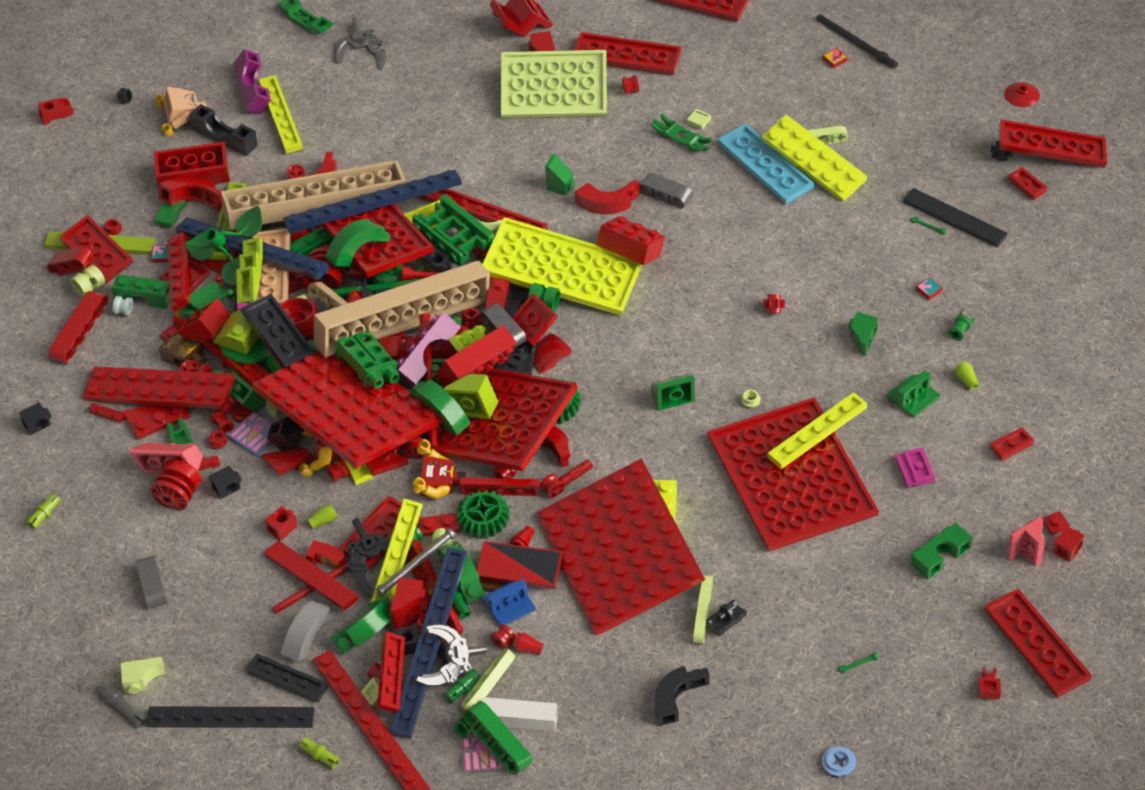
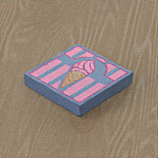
[228,412,272,457]

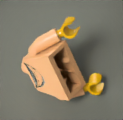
[155,87,207,137]

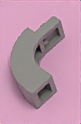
[281,601,337,661]

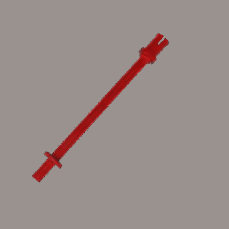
[418,313,441,449]

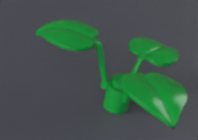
[185,206,263,286]

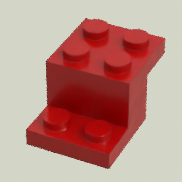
[489,0,553,37]

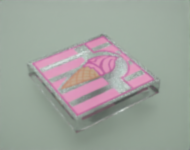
[461,735,507,776]

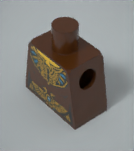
[159,333,206,367]

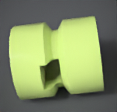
[70,264,106,298]

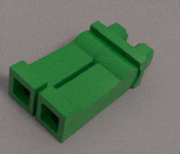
[335,331,399,389]

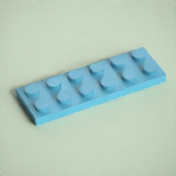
[718,123,814,204]

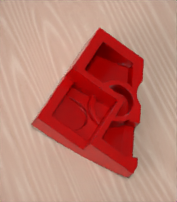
[260,448,313,476]

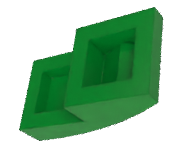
[155,200,187,227]

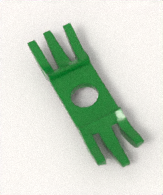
[651,113,712,152]

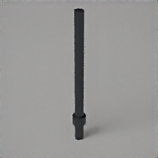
[817,14,898,68]

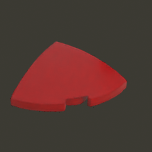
[534,333,571,374]

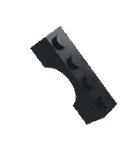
[189,104,258,156]
[266,416,302,451]

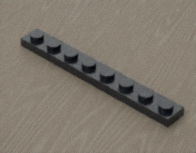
[147,706,315,728]

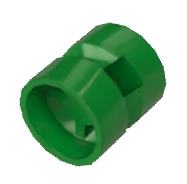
[528,282,561,312]

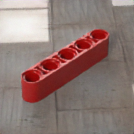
[48,291,108,364]

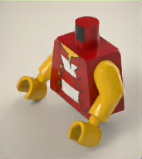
[300,430,335,477]
[413,439,466,499]

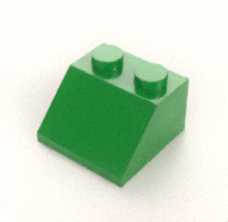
[651,374,695,411]

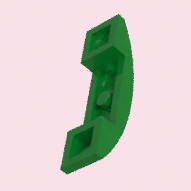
[277,0,334,34]

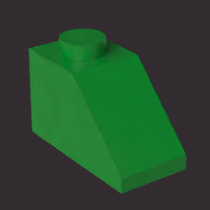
[545,154,575,196]
[848,312,879,356]
[230,371,266,412]

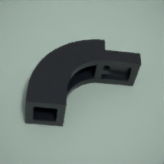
[655,666,710,726]

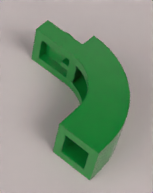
[325,219,391,267]
[409,379,471,435]
[436,541,485,604]
[330,594,392,654]

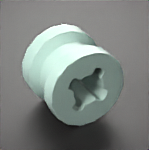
[113,296,133,316]

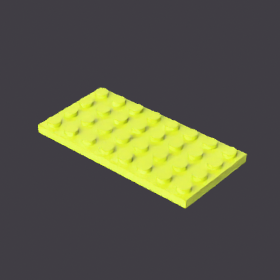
[482,217,642,316]

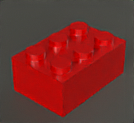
[596,216,665,265]

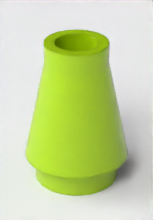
[954,361,980,390]
[307,503,338,529]

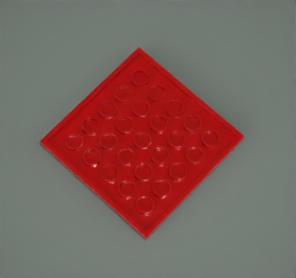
[429,368,578,471]

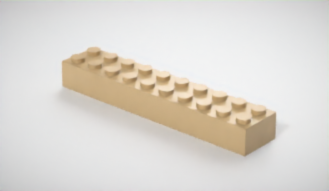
[221,160,406,230]
[314,261,490,357]

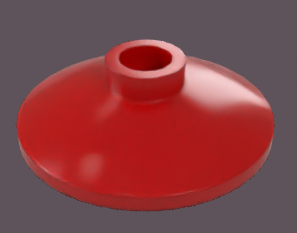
[1004,82,1040,107]

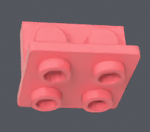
[1007,516,1045,566]

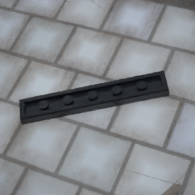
[903,188,1007,248]

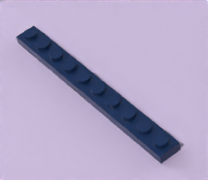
[283,169,462,233]
[176,217,330,280]
[390,547,467,739]

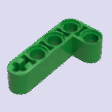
[454,701,532,775]

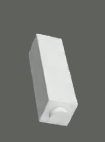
[482,697,558,732]

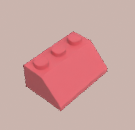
[129,442,203,474]

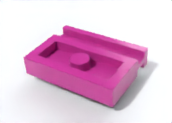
[895,447,935,488]

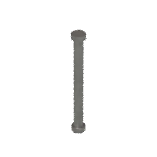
[376,528,456,596]

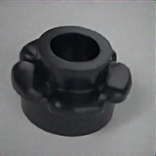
[117,87,132,104]

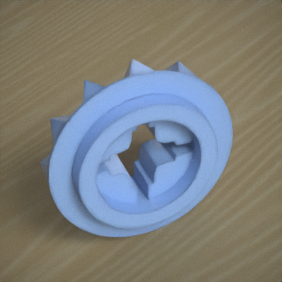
[822,747,856,778]

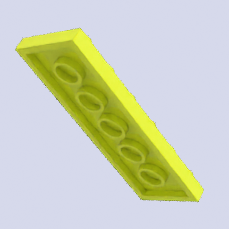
[762,115,867,201]

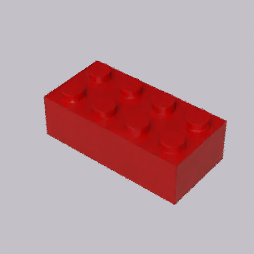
[154,142,230,189]
[435,325,517,388]

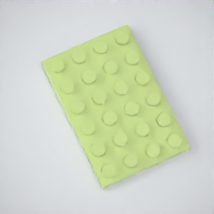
[501,50,607,118]

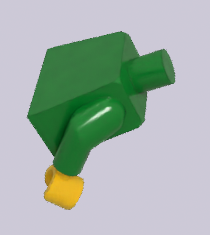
[174,281,227,318]

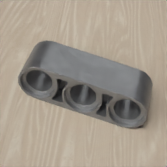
[639,173,693,209]
[480,303,526,348]
[135,556,167,609]

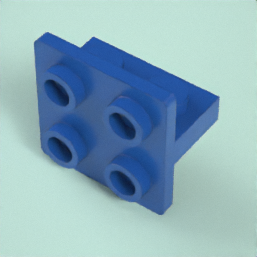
[482,579,536,625]

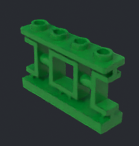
[412,194,494,267]

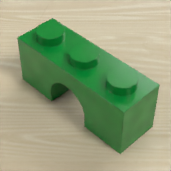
[112,274,170,309]
[911,522,972,580]

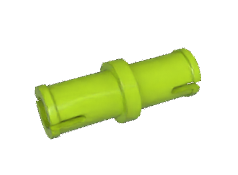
[26,493,61,529]
[299,737,340,769]

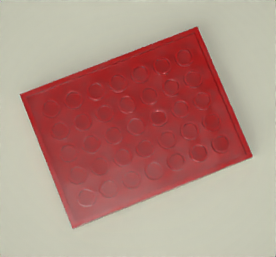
[252,351,443,468]
[707,397,879,552]
[536,458,705,635]

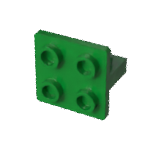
[887,370,940,417]

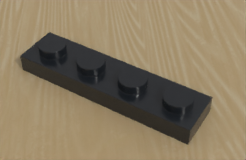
[246,653,328,703]

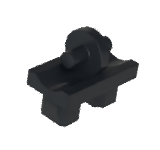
[706,600,747,636]

